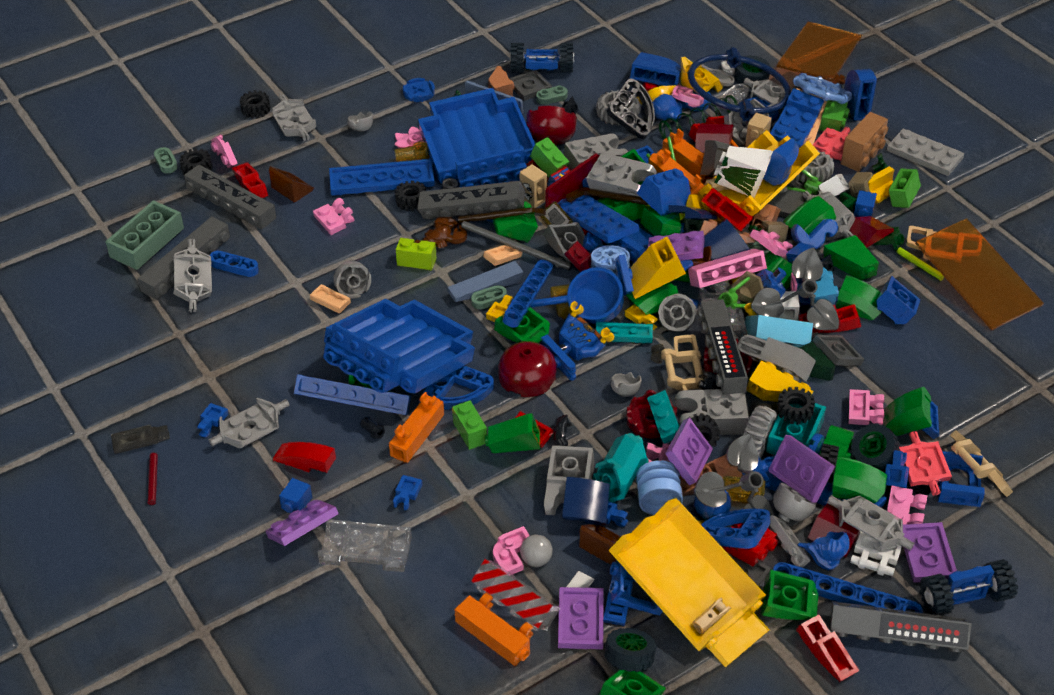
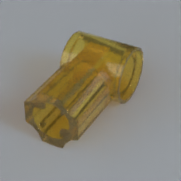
[395,142,429,162]
[550,284,572,319]

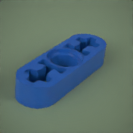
[210,251,259,277]

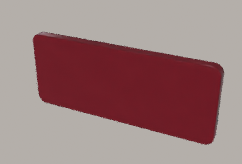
[545,153,600,210]

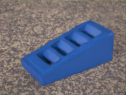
[603,579,633,626]

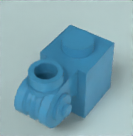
[809,268,839,305]

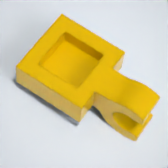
[486,295,513,322]
[625,304,657,330]

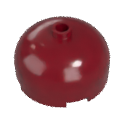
[526,106,577,146]
[498,341,556,397]

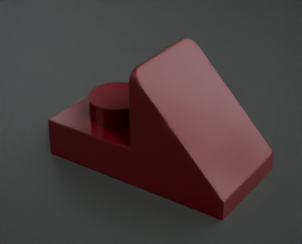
[564,241,592,272]

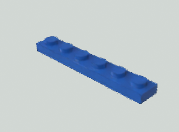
[294,374,411,415]

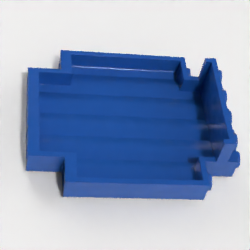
[418,88,535,187]
[323,298,475,394]

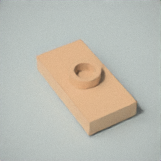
[483,245,522,266]
[310,284,351,314]

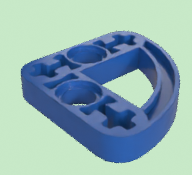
[423,366,494,410]
[701,509,771,549]

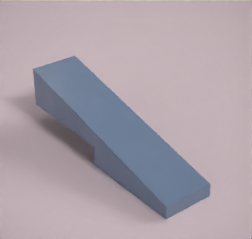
[447,261,523,302]

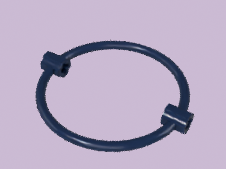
[688,47,791,121]

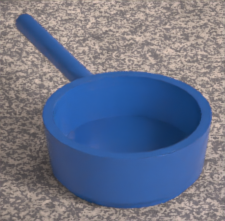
[530,267,624,325]

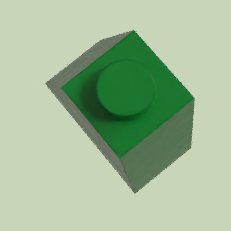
[640,205,681,236]
[823,235,879,280]
[485,413,540,453]

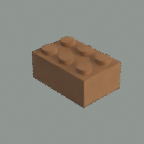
[841,112,888,172]

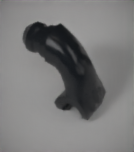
[553,414,572,446]

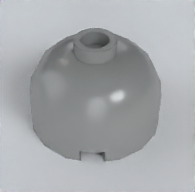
[333,261,371,299]
[658,294,697,332]
[773,483,816,522]

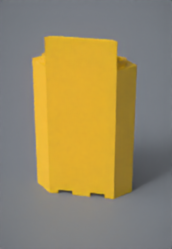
[699,130,820,223]
[608,498,770,668]

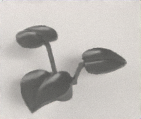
[751,248,839,330]
[694,434,774,529]

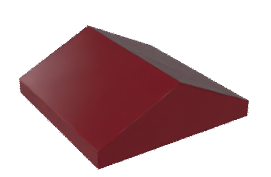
[695,124,734,154]
[849,216,894,248]
[807,503,860,558]

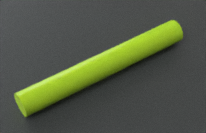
[896,247,945,281]

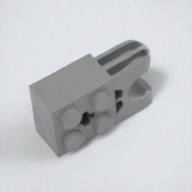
[564,133,628,170]
[586,153,657,197]
[738,334,816,382]
[675,389,749,435]
[544,446,595,515]

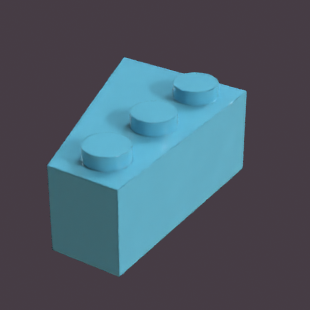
[744,315,813,349]

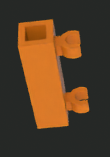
[662,129,714,184]
[648,149,704,194]
[389,392,444,463]
[454,593,533,666]

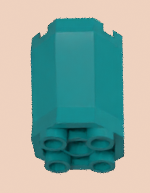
[593,433,649,502]

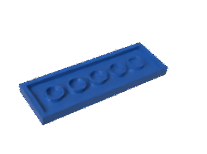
[329,159,435,196]
[555,195,639,244]

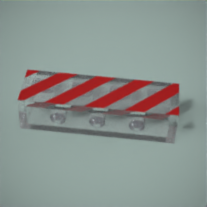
[471,559,560,631]

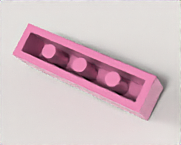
[688,249,767,288]

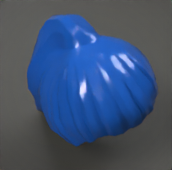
[653,93,682,120]
[797,532,850,571]

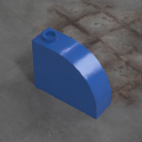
[630,52,681,86]
[844,69,877,121]

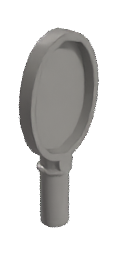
[701,64,734,86]

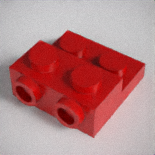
[721,523,778,567]

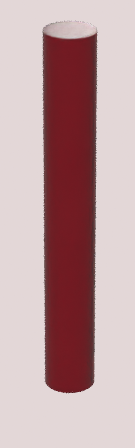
[147,453,158,505]

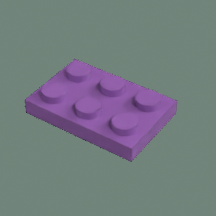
[648,231,704,261]
[665,417,713,486]
[769,435,835,503]
[266,500,339,546]
[903,522,957,582]
[558,587,603,649]

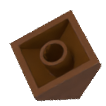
[269,166,314,203]
[579,524,621,565]

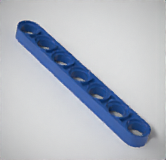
[502,260,553,327]
[773,562,923,613]

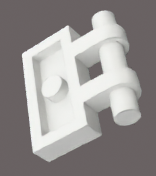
[850,531,902,577]

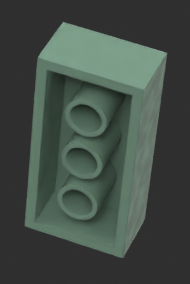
[105,200,184,270]

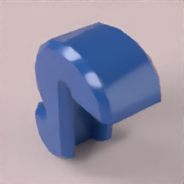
[791,219,838,249]

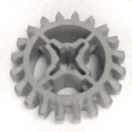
[596,90,640,126]
[795,150,834,183]
[743,405,777,458]

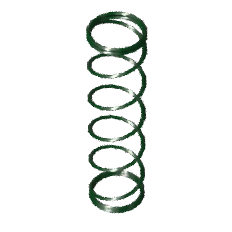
[659,95,738,139]

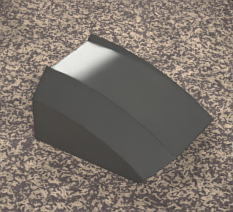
[700,140,733,177]
[543,222,591,263]

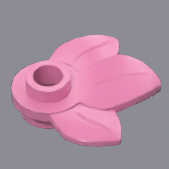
[395,126,424,148]

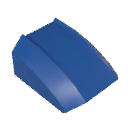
[763,138,799,186]
[877,276,920,324]

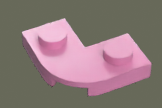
[672,85,704,107]
[211,135,238,168]
[493,526,530,578]

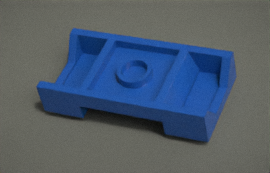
[770,88,824,148]

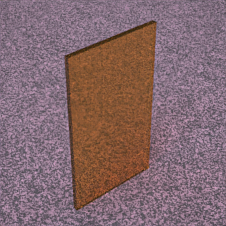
[777,21,862,82]
[915,218,1044,330]

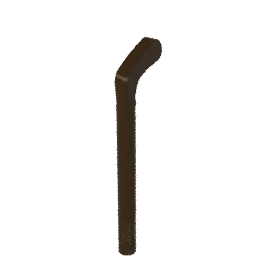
[565,187,649,206]
[458,207,546,223]

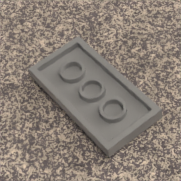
[887,129,964,176]

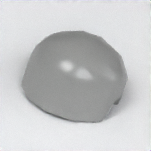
[347,111,373,132]
[610,372,642,397]
[520,534,553,567]

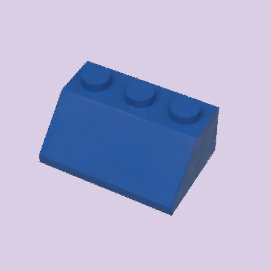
[637,168,691,216]

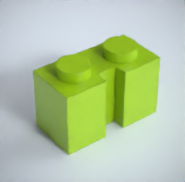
[396,238,436,270]

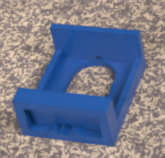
[938,451,985,507]
[609,560,663,616]

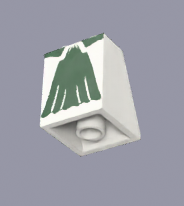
[714,146,773,198]

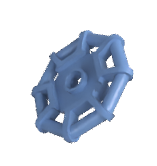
[793,73,852,104]

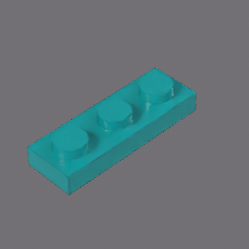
[596,322,653,343]
[647,390,679,444]

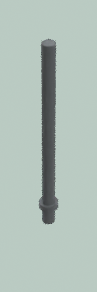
[461,221,572,271]

